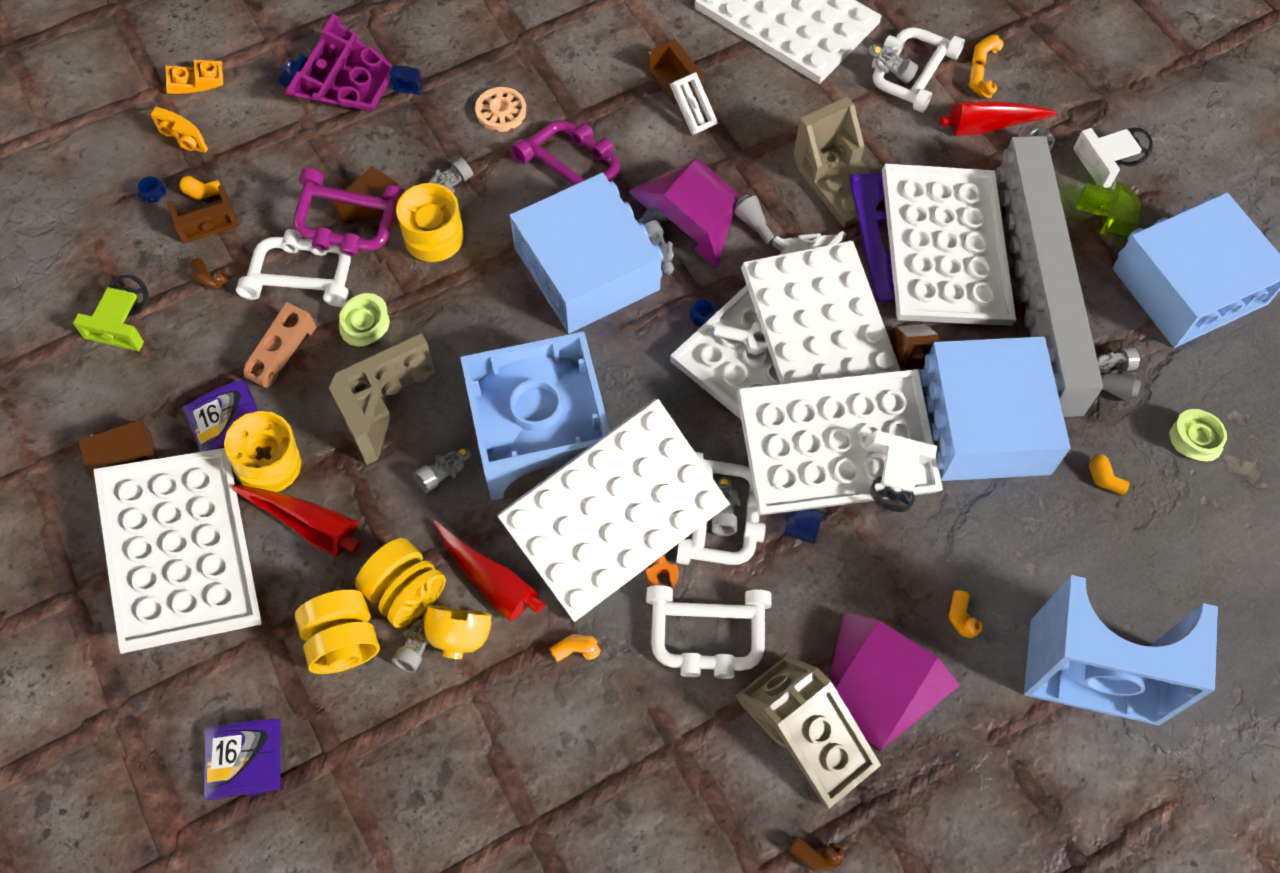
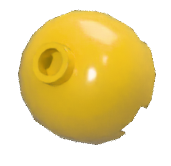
[424,605,492,659]

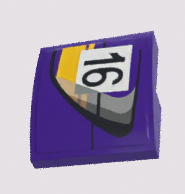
[183,380,259,452]
[204,719,281,801]

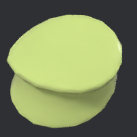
[339,293,390,347]
[1169,409,1227,461]

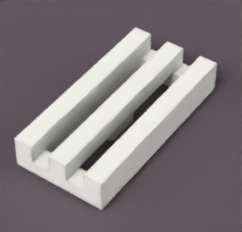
[670,72,718,135]

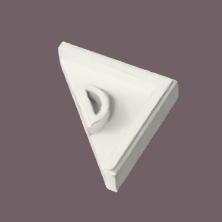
[772,231,846,252]

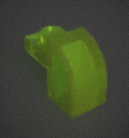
[1076,181,1141,241]

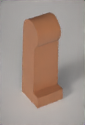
[244,302,317,388]

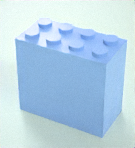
[510,173,663,334]
[1112,193,1280,348]
[919,337,1071,481]

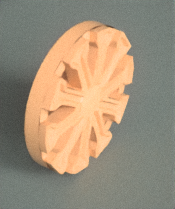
[475,87,526,132]

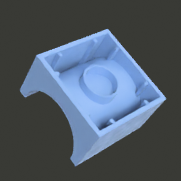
[1023,575,1218,726]

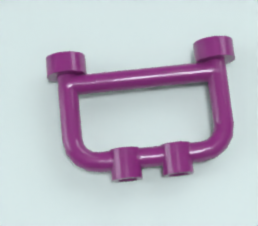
[510,120,620,185]
[293,168,406,257]

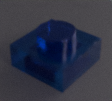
[276,53,308,87]
[390,65,422,95]
[784,509,824,544]

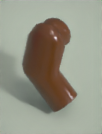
[190,258,228,290]
[789,837,845,872]

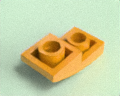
[166,60,223,94]
[151,107,208,153]

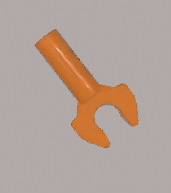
[646,554,679,588]

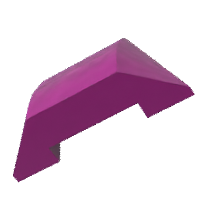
[286,13,396,111]
[629,158,739,268]
[829,612,960,751]

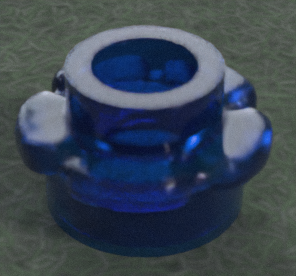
[138,176,167,203]
[689,299,718,327]

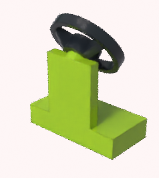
[73,275,149,351]

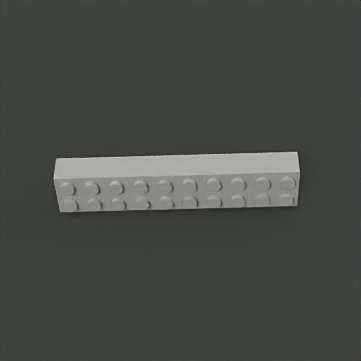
[995,136,1104,417]

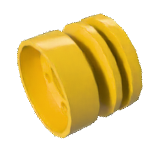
[224,411,302,492]
[355,538,446,628]

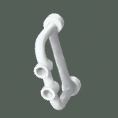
[872,27,965,113]
[236,229,351,307]
[676,452,766,565]
[646,585,771,679]

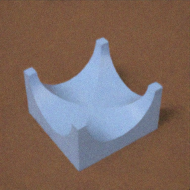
[460,332,610,501]

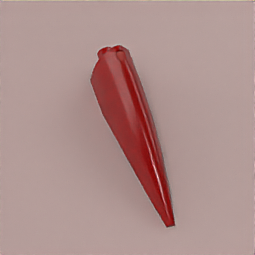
[939,101,1056,136]
[232,485,361,557]
[433,520,545,622]

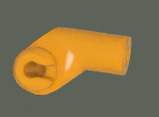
[972,34,1003,67]
[969,64,997,99]
[179,176,220,200]
[1089,454,1130,496]
[949,590,982,638]
[549,634,601,663]

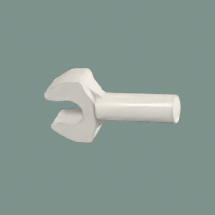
[713,322,768,355]

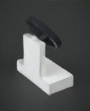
[1073,127,1153,190]
[864,430,937,512]

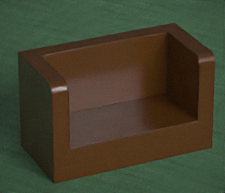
[647,39,703,105]
[167,184,239,244]

